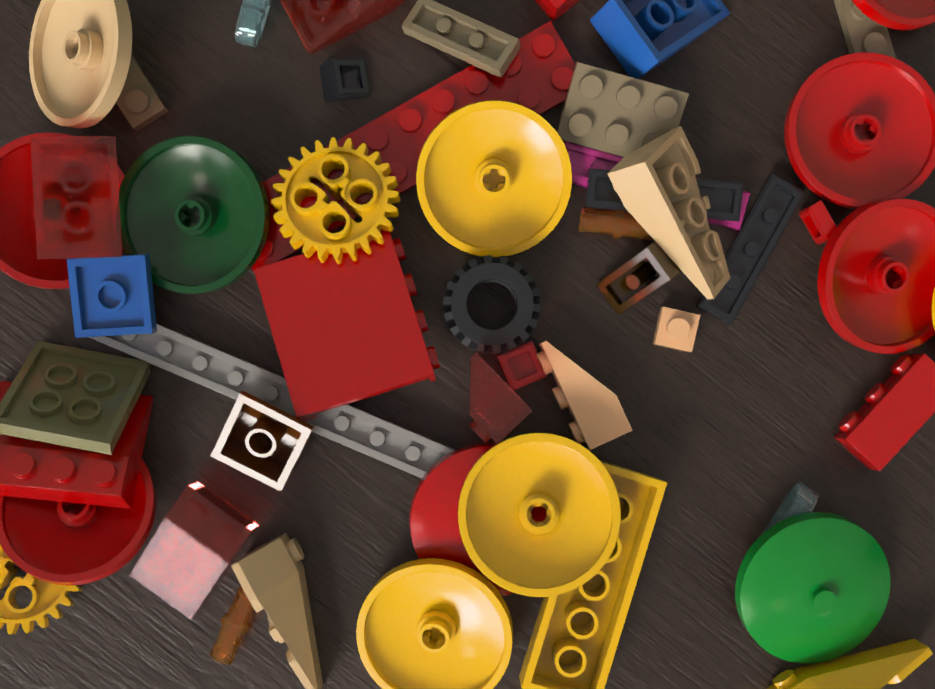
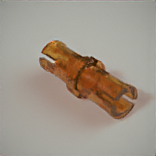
[578,207,654,241]
[209,584,255,665]

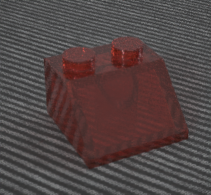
[469,352,532,444]

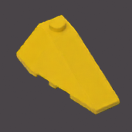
[766,639,933,689]

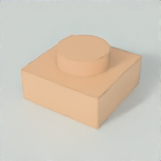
[652,307,700,353]

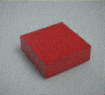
[799,200,837,244]
[497,341,547,391]

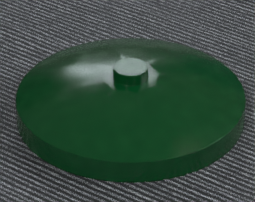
[115,136,270,294]

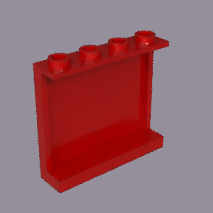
[254,230,440,422]

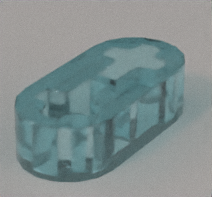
[235,0,272,48]
[763,482,819,533]

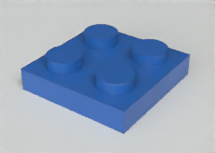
[67,254,157,338]

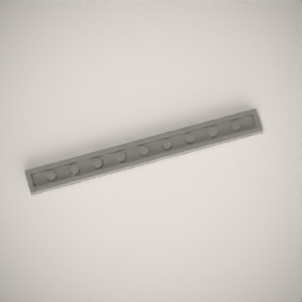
[89,323,456,478]

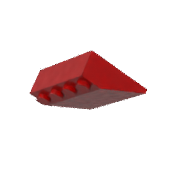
[0,381,154,509]

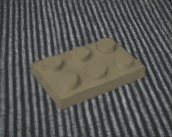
[556,61,689,157]

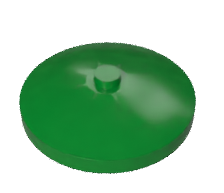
[735,512,891,663]

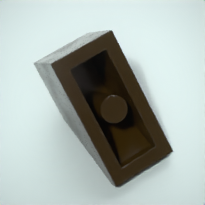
[596,242,681,315]

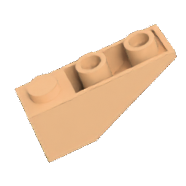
[536,341,633,450]

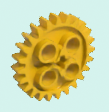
[271,137,400,264]
[0,545,83,635]

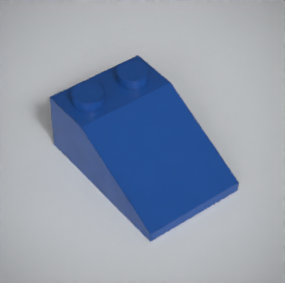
[590,0,730,79]

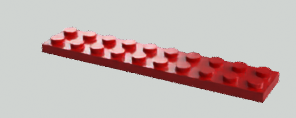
[251,21,575,271]

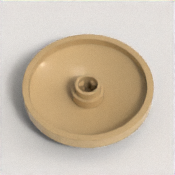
[29,0,132,129]

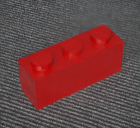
[834,353,935,471]

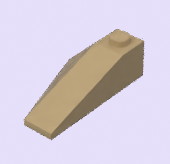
[607,126,730,300]
[231,532,323,689]

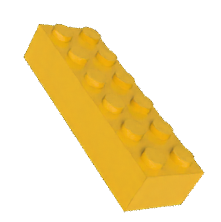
[519,460,667,689]

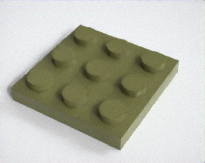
[0,341,151,455]

